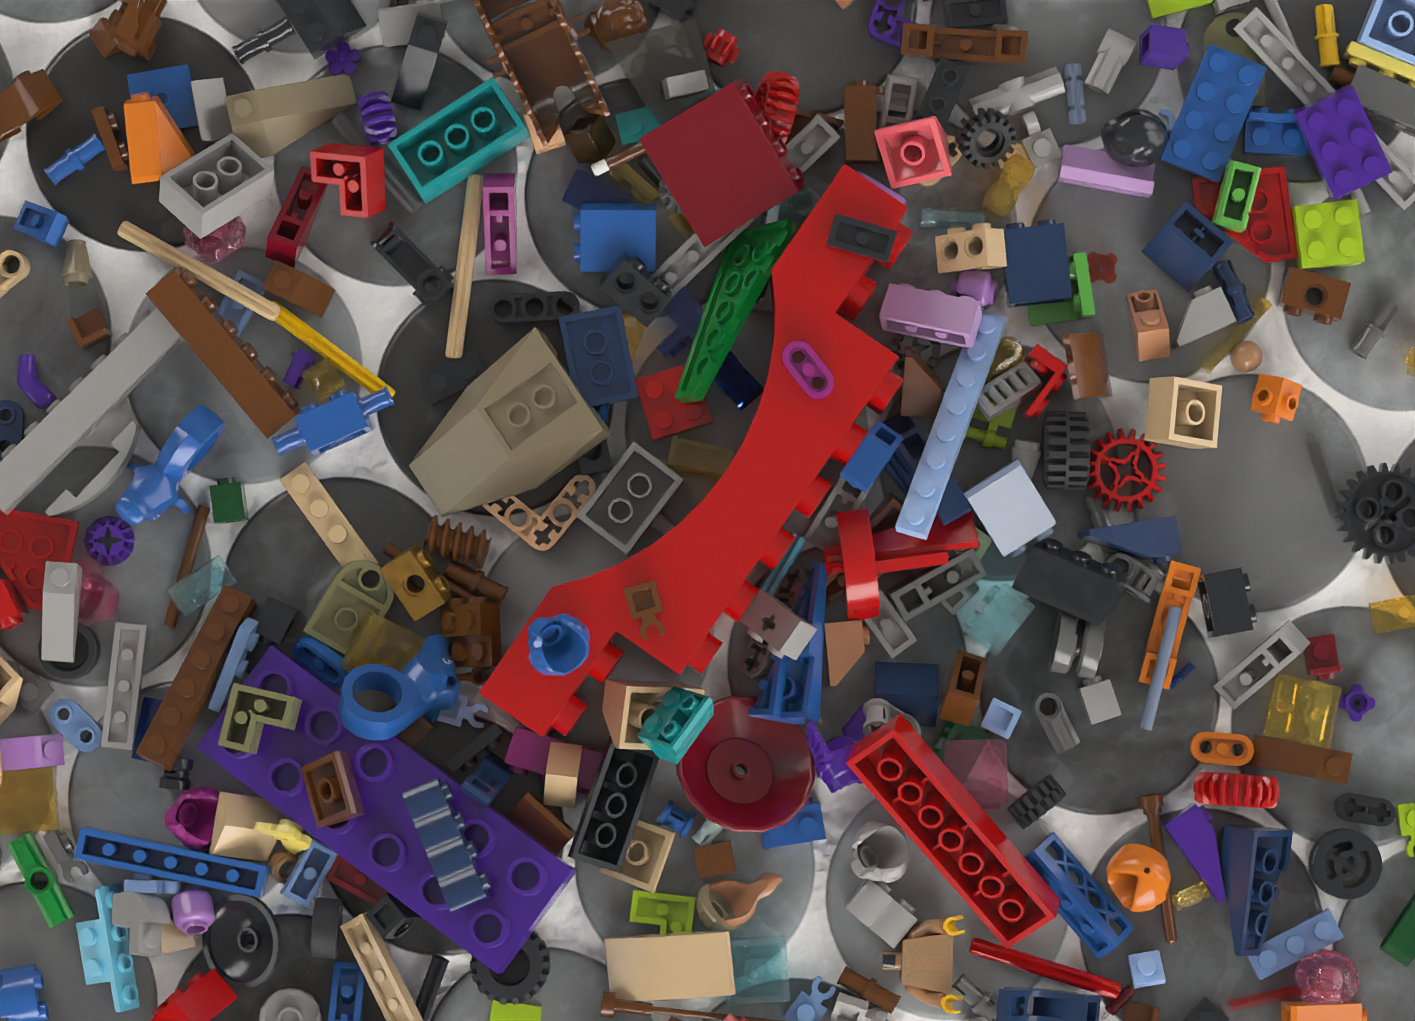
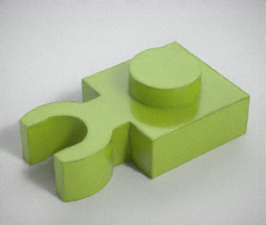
[1395,802,1415,858]

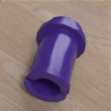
[282,348,315,390]

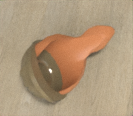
[696,873,782,931]

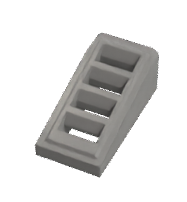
[878,73,919,129]
[976,362,1042,420]

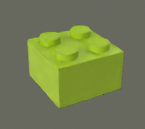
[1291,199,1365,271]

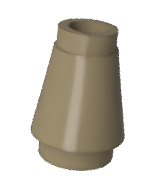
[61,239,93,287]

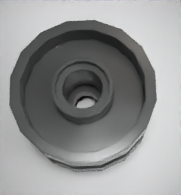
[1049,609,1106,679]

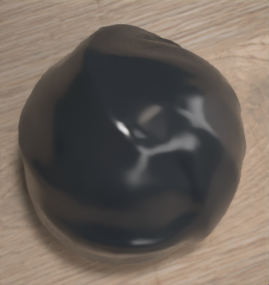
[1101,109,1168,167]

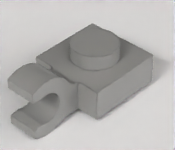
[1020,111,1062,170]
[829,992,888,1021]

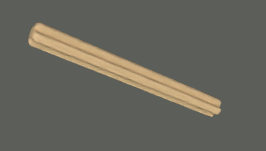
[445,174,484,359]
[117,221,281,321]

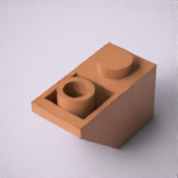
[1126,289,1170,361]

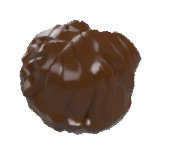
[584,0,648,55]

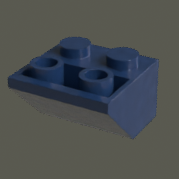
[1141,201,1234,292]

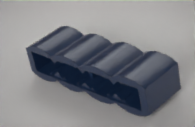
[402,777,492,912]

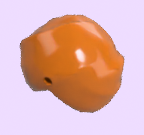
[1106,843,1171,912]

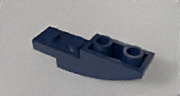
[882,413,971,526]

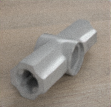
[968,67,1065,116]

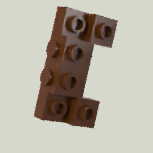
[107,0,168,61]

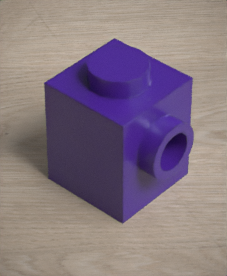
[1139,24,1189,70]

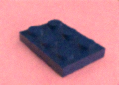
[558,305,639,408]

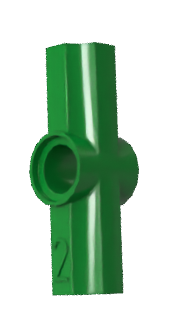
[7,832,75,928]

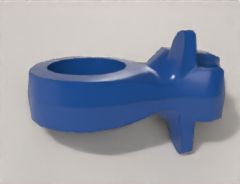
[115,405,226,526]
[338,634,461,740]

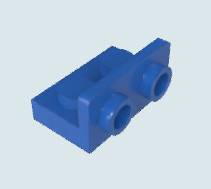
[1243,108,1307,157]
[761,797,826,849]

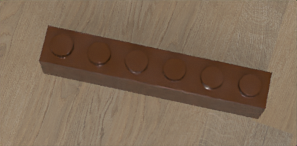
[146,267,300,439]
[136,584,258,772]

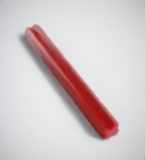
[969,938,1121,999]

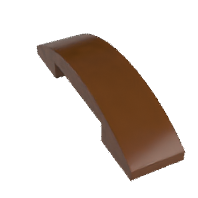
[901,23,1029,64]

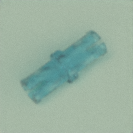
[921,206,985,229]

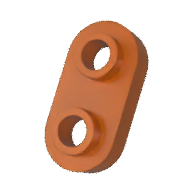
[1190,731,1254,766]

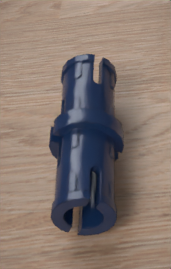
[1212,260,1256,324]

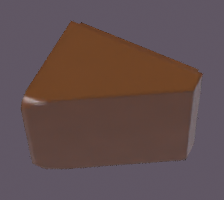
[90,17,121,59]

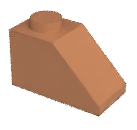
[824,620,870,686]

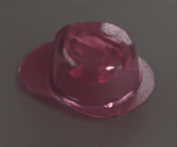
[75,556,120,626]

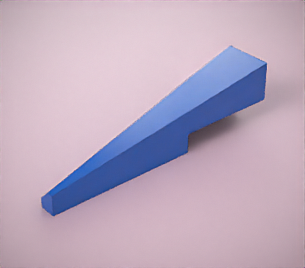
[748,562,827,724]

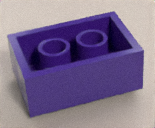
[1291,85,1392,199]

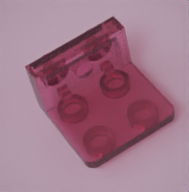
[943,739,1008,809]

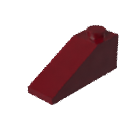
[265,165,329,268]

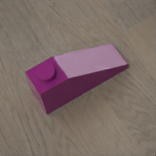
[483,173,517,274]

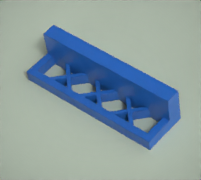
[1024,832,1135,959]

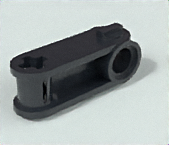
[369,221,454,306]

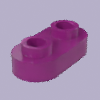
[782,341,834,399]

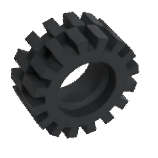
[955,107,1017,169]
[1007,774,1067,829]

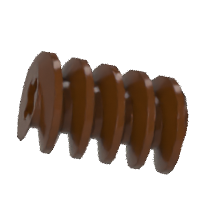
[423,515,492,569]

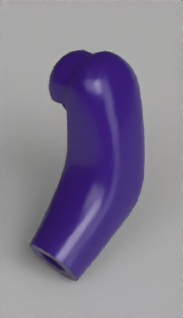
[17,354,56,409]

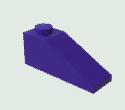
[1161,803,1226,903]

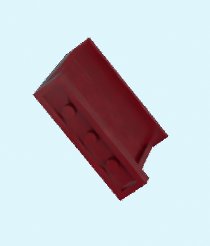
[639,78,805,247]

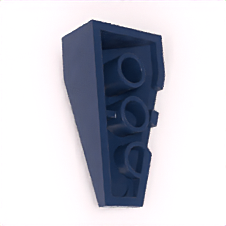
[1221,824,1293,956]

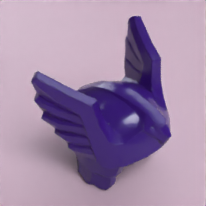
[806,705,866,793]

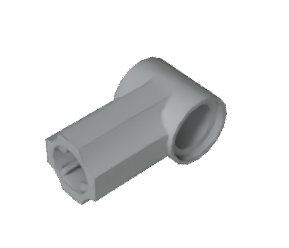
[1084,28,1137,95]

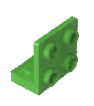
[1027,252,1096,326]

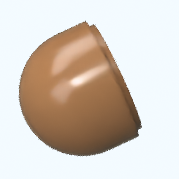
[1230,341,1263,372]
[268,850,299,883]

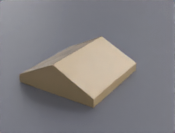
[209,792,279,862]
[599,819,675,893]

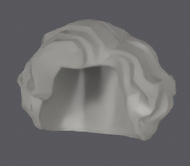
[851,820,910,883]

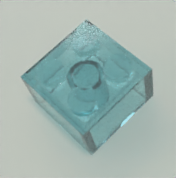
[962,583,1035,657]
[726,935,790,1005]

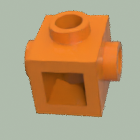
[1250,374,1302,424]

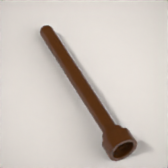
[1138,793,1178,944]

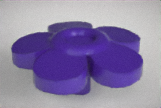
[325,42,361,75]

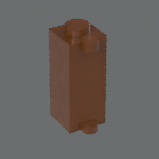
[843,80,885,165]

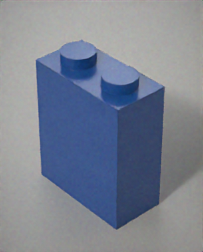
[574,203,656,272]

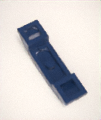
[460,752,514,808]

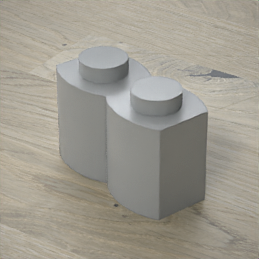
[844,879,918,948]

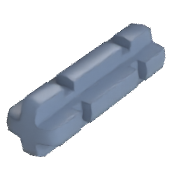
[1064,63,1086,125]

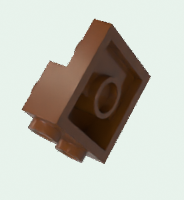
[440,597,502,668]

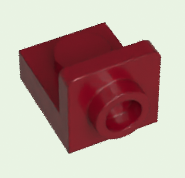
[1304,634,1343,681]

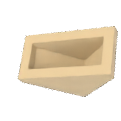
[543,742,582,808]

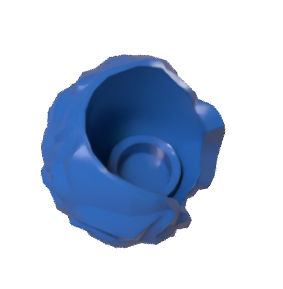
[528,613,590,676]

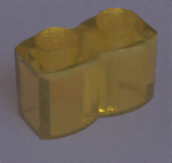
[981,153,1035,221]

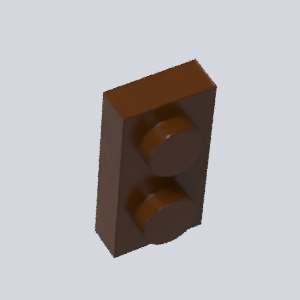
[91,106,129,173]

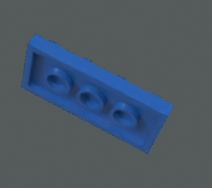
[1160,43,1267,184]

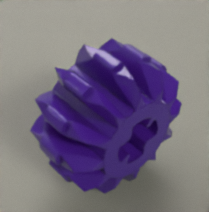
[357,91,398,145]

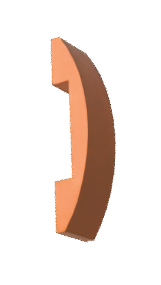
[1138,560,1202,690]

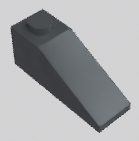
[886,548,987,622]

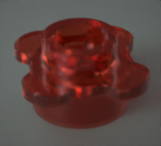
[1087,252,1118,284]

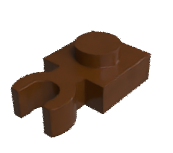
[624,580,665,640]

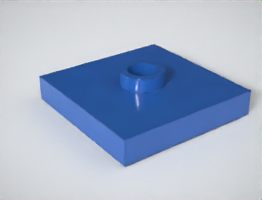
[127,64,199,130]

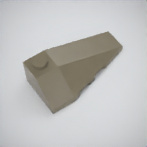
[225,74,357,158]

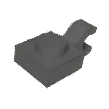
[43,829,89,883]

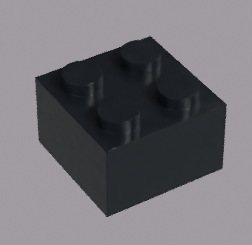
[1197,567,1257,638]

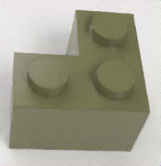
[218,683,302,754]

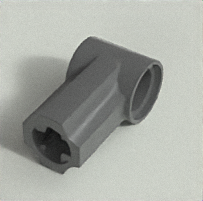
[1031,691,1080,754]

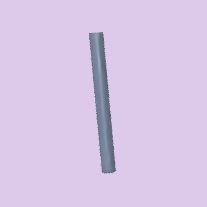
[1140,605,1182,731]

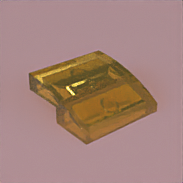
[1263,674,1342,749]

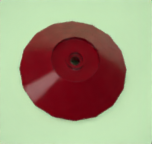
[676,696,815,833]

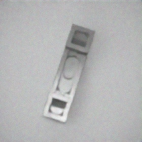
[45,421,141,517]

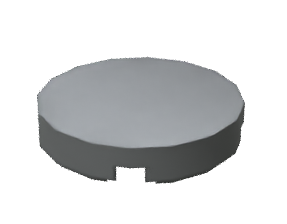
[259,987,323,1021]

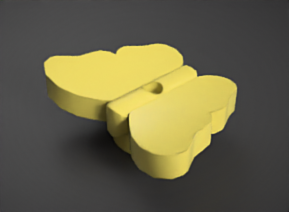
[253,819,312,855]

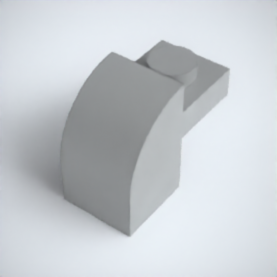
[112,892,171,957]

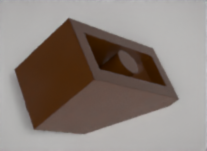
[262,260,336,318]
[900,346,946,418]

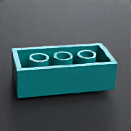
[387,77,530,204]

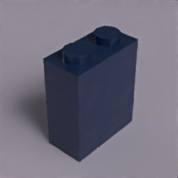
[1003,219,1072,308]

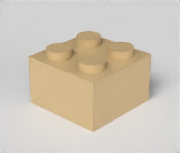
[1144,376,1222,449]

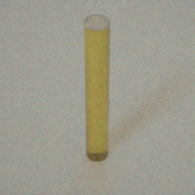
[1200,297,1272,374]

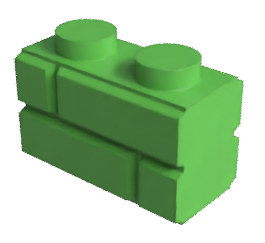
[1212,160,1261,233]

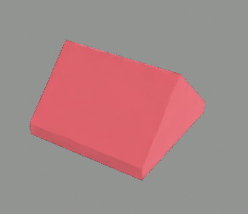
[874,116,952,189]

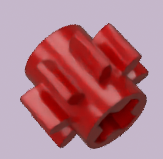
[702,29,741,68]

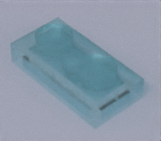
[166,555,237,617]

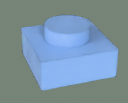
[979,697,1022,740]
[1128,950,1166,989]

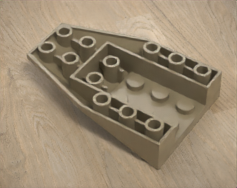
[409,327,612,517]

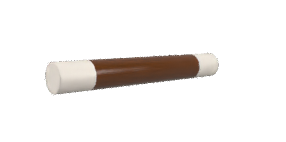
[590,142,647,176]

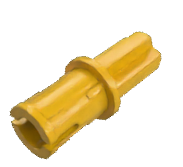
[1314,4,1340,68]

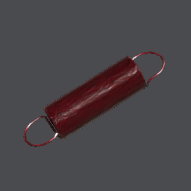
[1101,984,1136,1019]

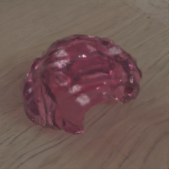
[183,216,246,264]
[1294,949,1359,1004]

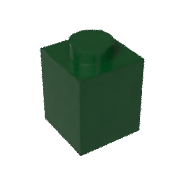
[209,477,249,525]

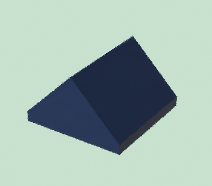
[874,662,939,727]

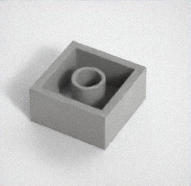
[661,70,709,100]

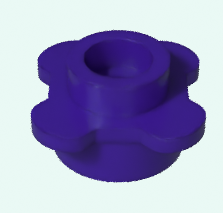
[1337,684,1375,722]

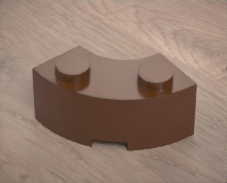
[0,69,63,143]

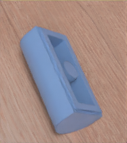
[280,837,338,908]

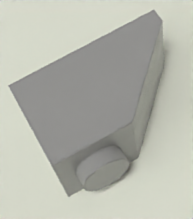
[1173,285,1236,349]

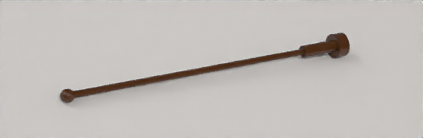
[600,991,783,1021]

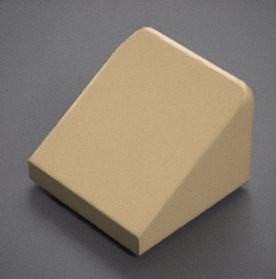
[161,919,196,955]

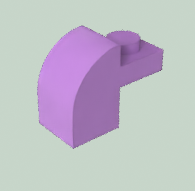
[0,734,65,771]

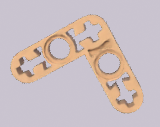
[482,474,596,551]

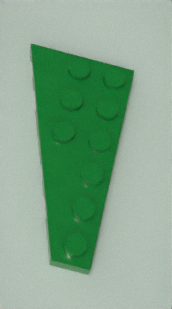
[674,219,798,403]

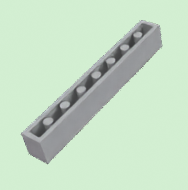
[0,308,184,515]

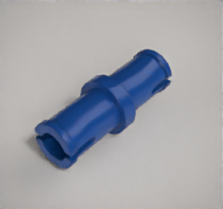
[43,133,105,186]

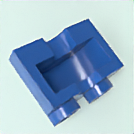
[0,964,49,1021]

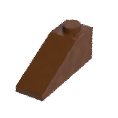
[1249,735,1353,784]

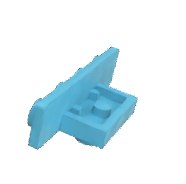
[76,883,140,1012]

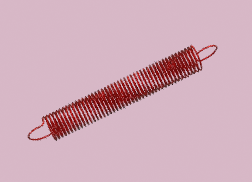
[1220,984,1311,1012]

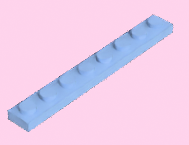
[895,310,1007,540]

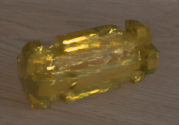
[1171,882,1210,911]

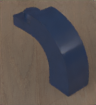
[995,987,1101,1021]

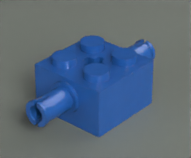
[272,386,395,456]

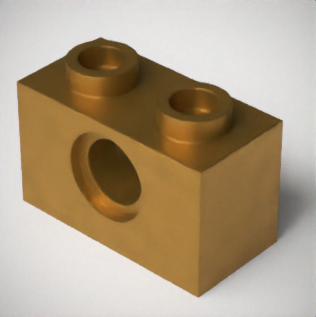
[380,544,452,622]

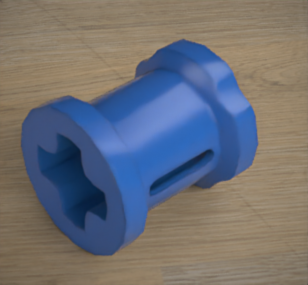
[657,799,697,838]

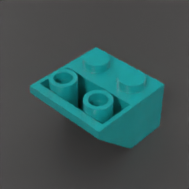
[637,686,714,764]

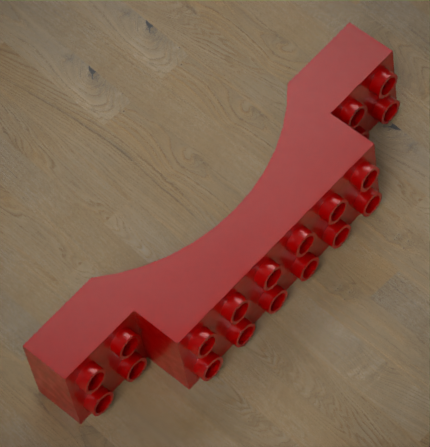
[479,164,914,737]

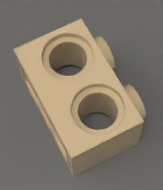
[935,223,1007,275]

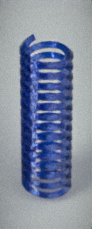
[1170,662,1196,689]

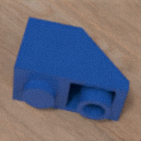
[840,420,904,493]

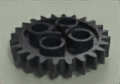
[1335,463,1415,565]

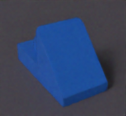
[13,200,69,247]

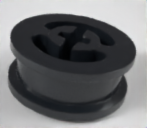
[1308,828,1382,900]

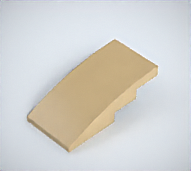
[604,931,735,1001]

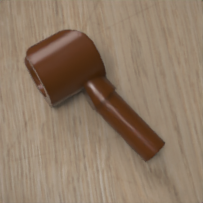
[456,666,492,686]

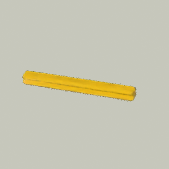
[272,300,395,398]

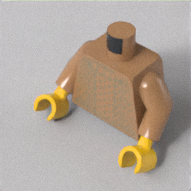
[882,915,965,1014]

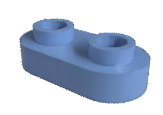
[49,699,103,752]

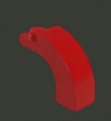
[836,509,880,620]

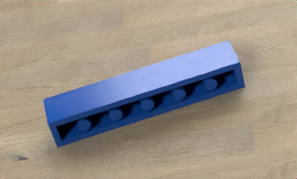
[74,826,270,898]

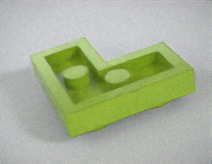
[629,889,696,934]

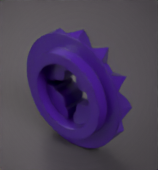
[84,516,135,566]

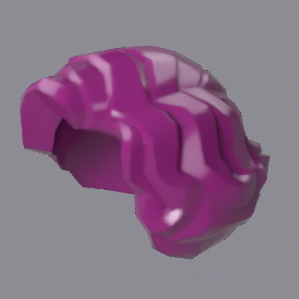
[164,786,220,850]

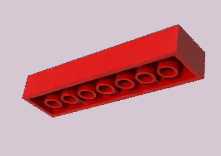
[846,713,1060,949]

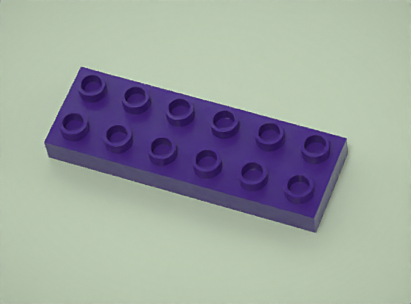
[196,645,577,974]

